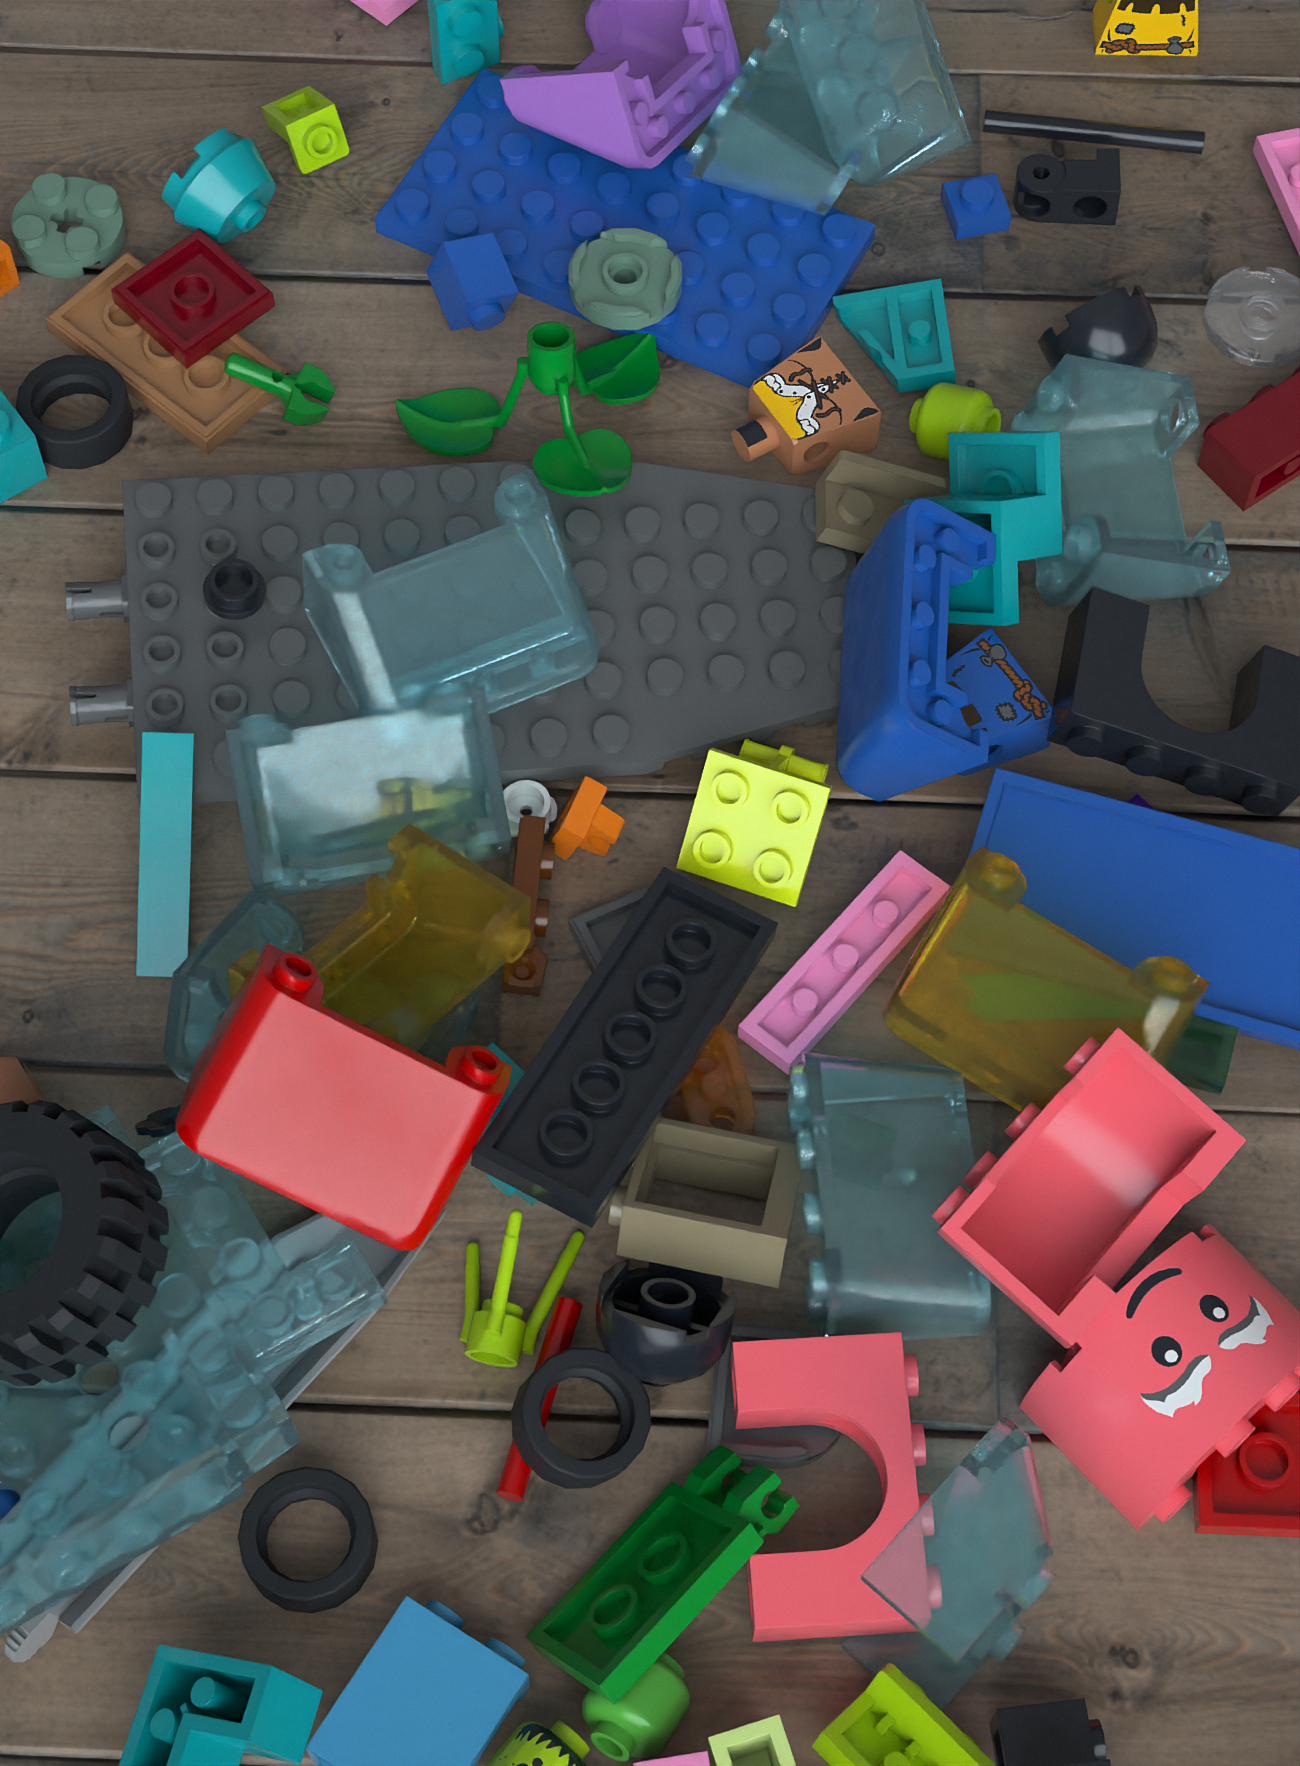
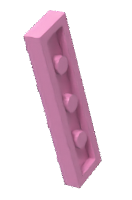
[738,850,951,1075]

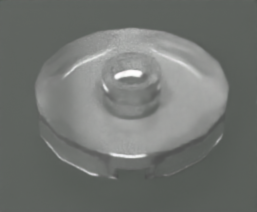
[1203,266,1300,368]

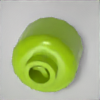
[909,382,1001,461]

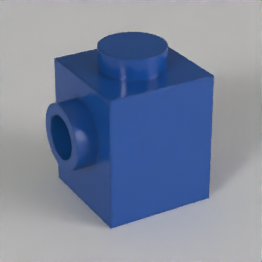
[426,232,519,331]

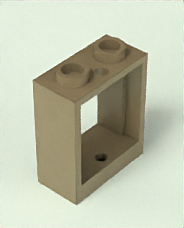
[608,1118,807,1288]

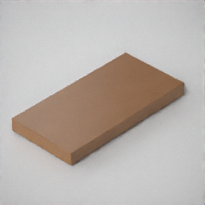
[45,251,289,454]

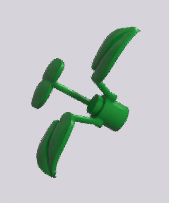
[396,321,660,496]

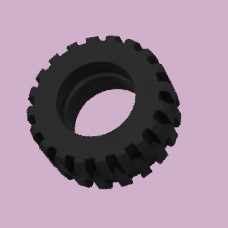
[0,1100,169,1386]

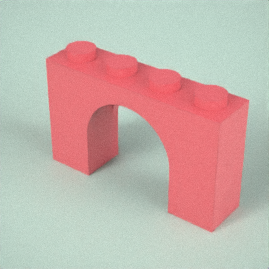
[730,1332,941,1642]

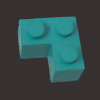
[118,1644,323,1766]

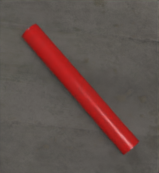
[496,1297,583,1502]

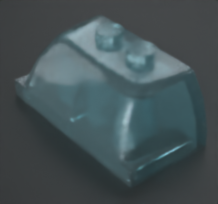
[778,0,973,187]

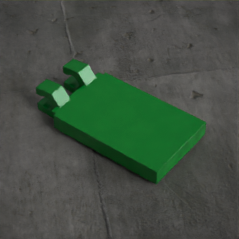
[526,1444,800,1705]

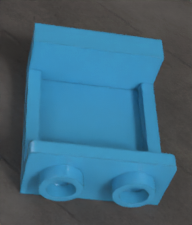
[306,1596,531,1766]

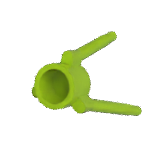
[459,1209,585,1368]

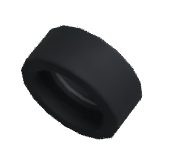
[16,355,134,469]
[511,1348,651,1489]
[238,1467,378,1614]

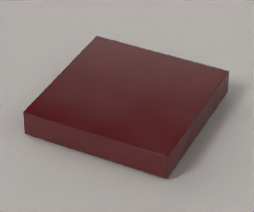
[111,228,275,369]

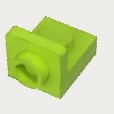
[261,85,350,174]

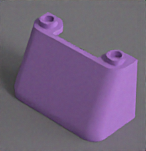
[500,0,741,169]

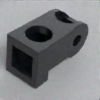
[1013,148,1121,225]

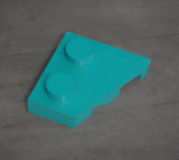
[832,278,956,393]

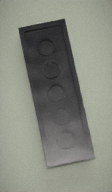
[471,867,778,1228]

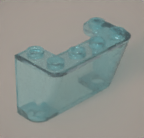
[685,0,912,216]
[1010,354,1231,607]
[786,1052,991,1340]

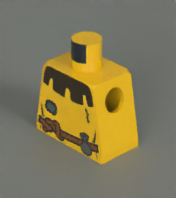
[1092,0,1198,56]

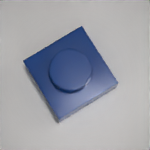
[940,173,1012,240]

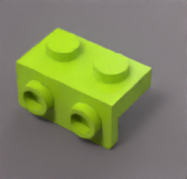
[811,1663,996,1766]

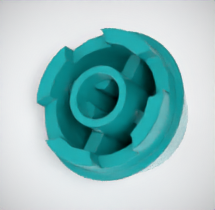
[162,128,276,243]

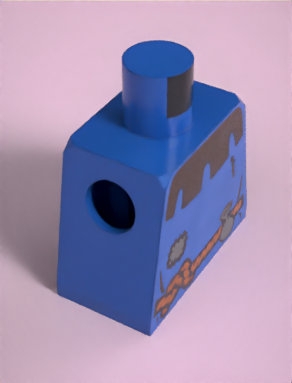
[945,628,1052,776]

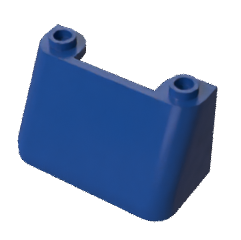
[836,498,996,802]

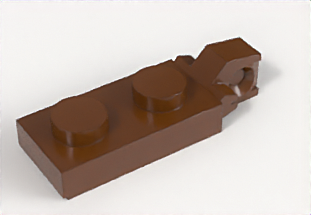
[501,815,555,997]

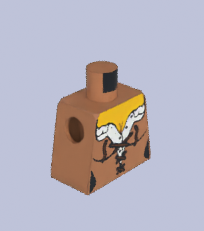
[731,336,882,475]

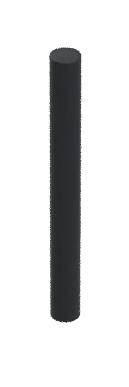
[983,110,1205,154]

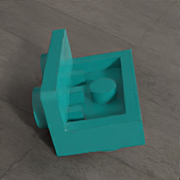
[427,0,504,85]

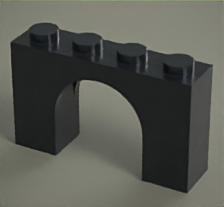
[1047,586,1300,817]

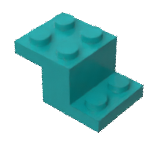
[904,431,1063,626]

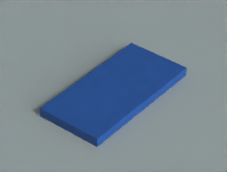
[942,768,1300,1051]

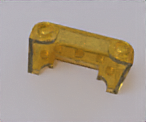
[228,823,531,1047]
[882,846,1210,1112]

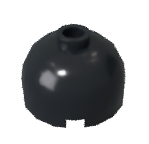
[1038,285,1158,396]
[596,1259,737,1387]

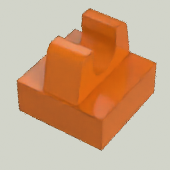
[548,776,625,861]

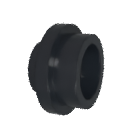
[203,559,266,620]

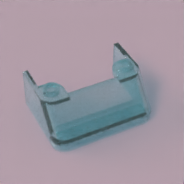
[841,1416,1056,1711]

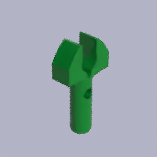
[224,352,335,426]

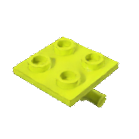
[676,738,832,907]

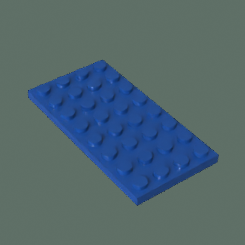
[375,68,876,388]

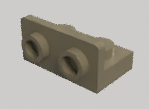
[815,450,947,554]

